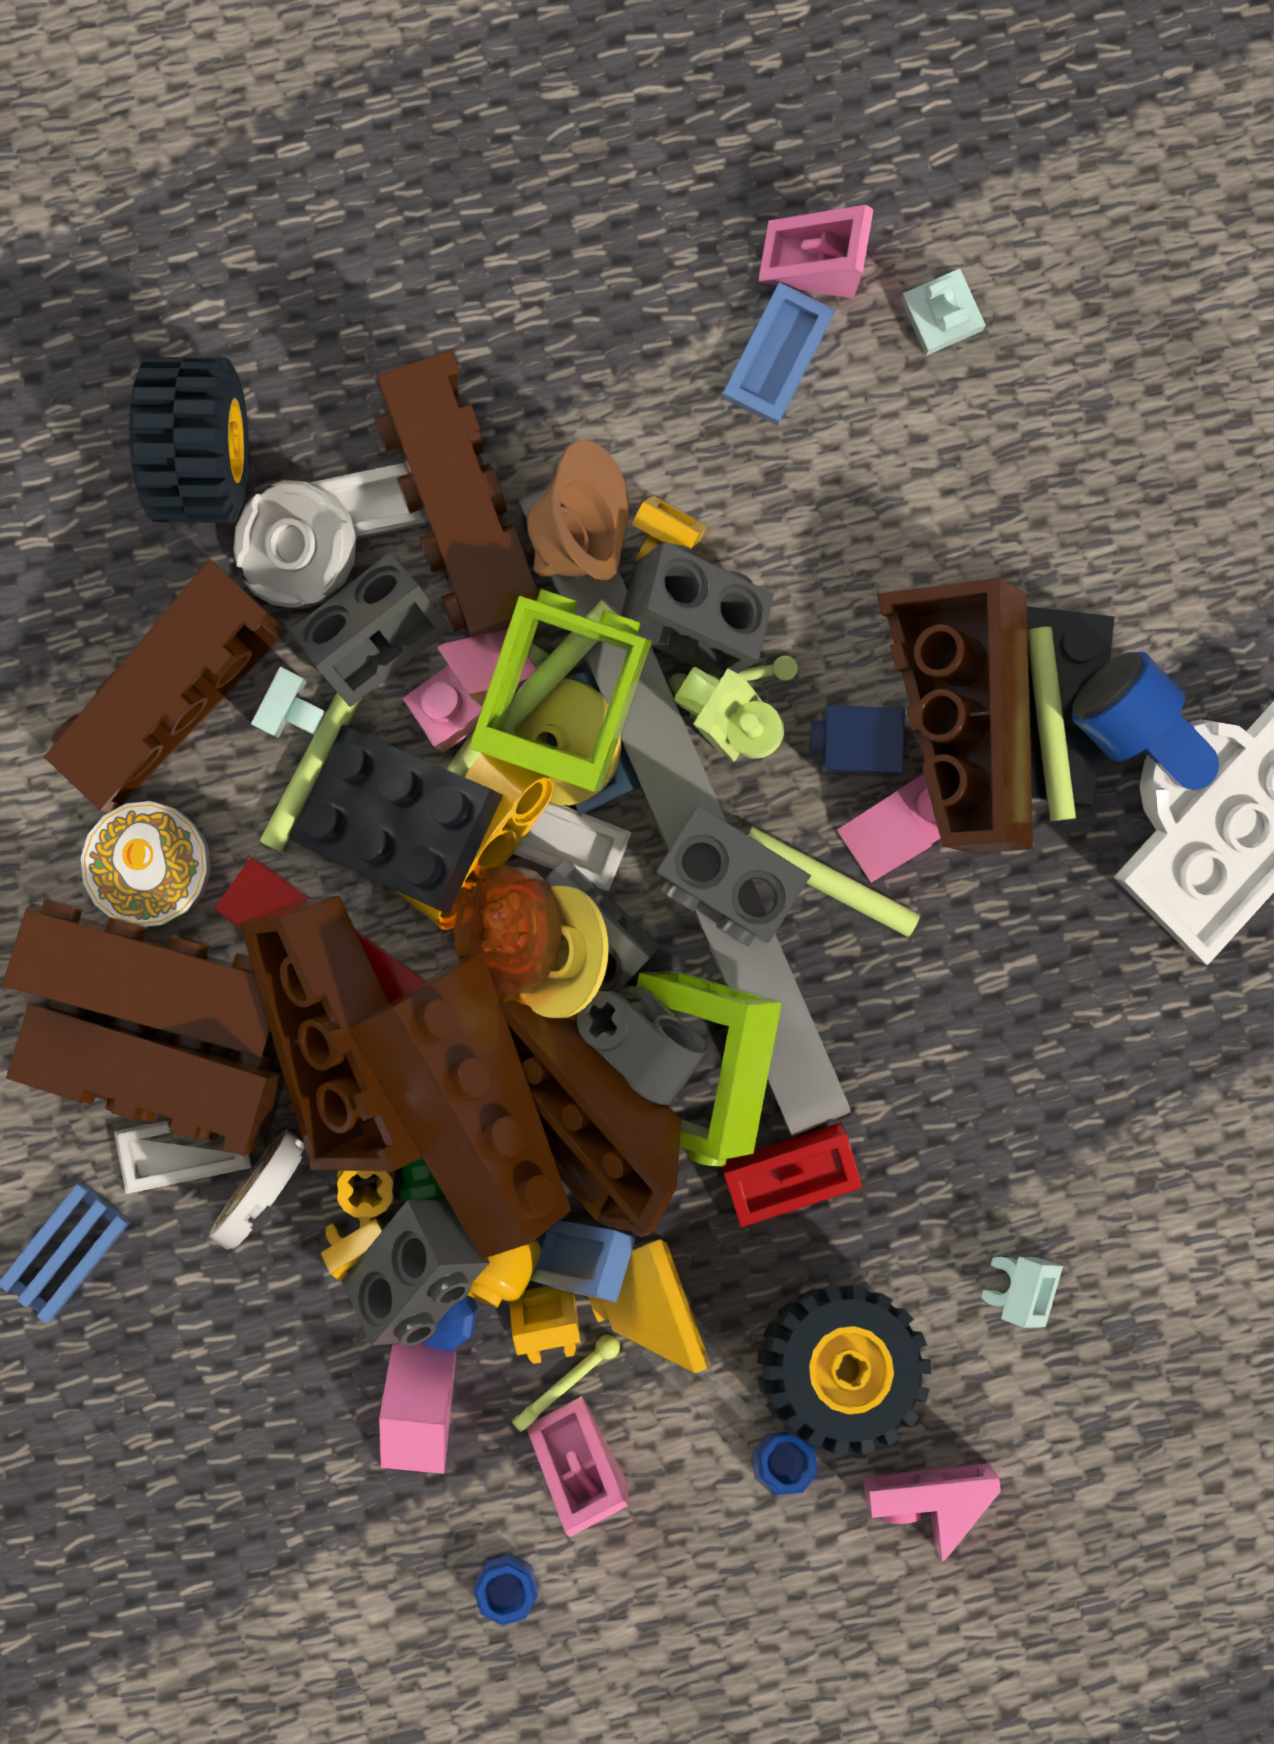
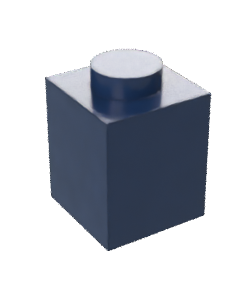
[809,705,905,777]

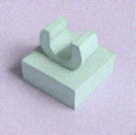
[900,269,986,356]
[251,667,325,738]
[981,1257,1063,1328]

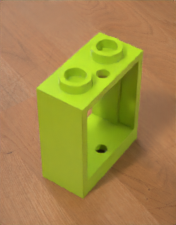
[469,589,652,792]
[637,971,782,1166]

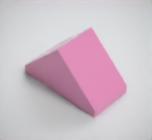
[758,205,873,299]
[379,1342,457,1474]
[527,1396,628,1537]

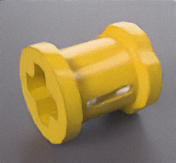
[337,1170,395,1218]

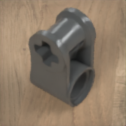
[577,986,708,1105]

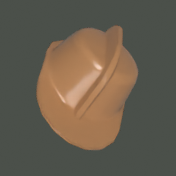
[527,440,630,581]

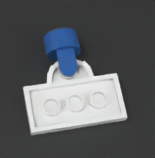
[1072,652,1274,965]

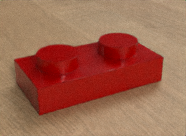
[721,1122,863,1227]

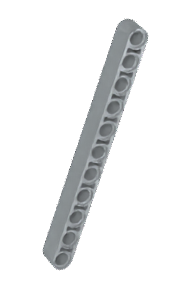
[518,488,851,1138]

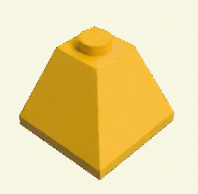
[588,1239,711,1373]

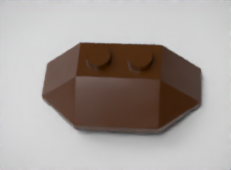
[501,1001,681,1237]

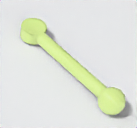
[667,656,798,696]
[512,1334,620,1432]

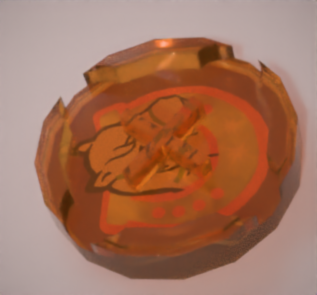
[454,865,562,996]

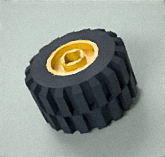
[129,357,249,523]
[757,1286,931,1455]

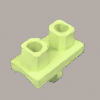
[674,667,784,762]

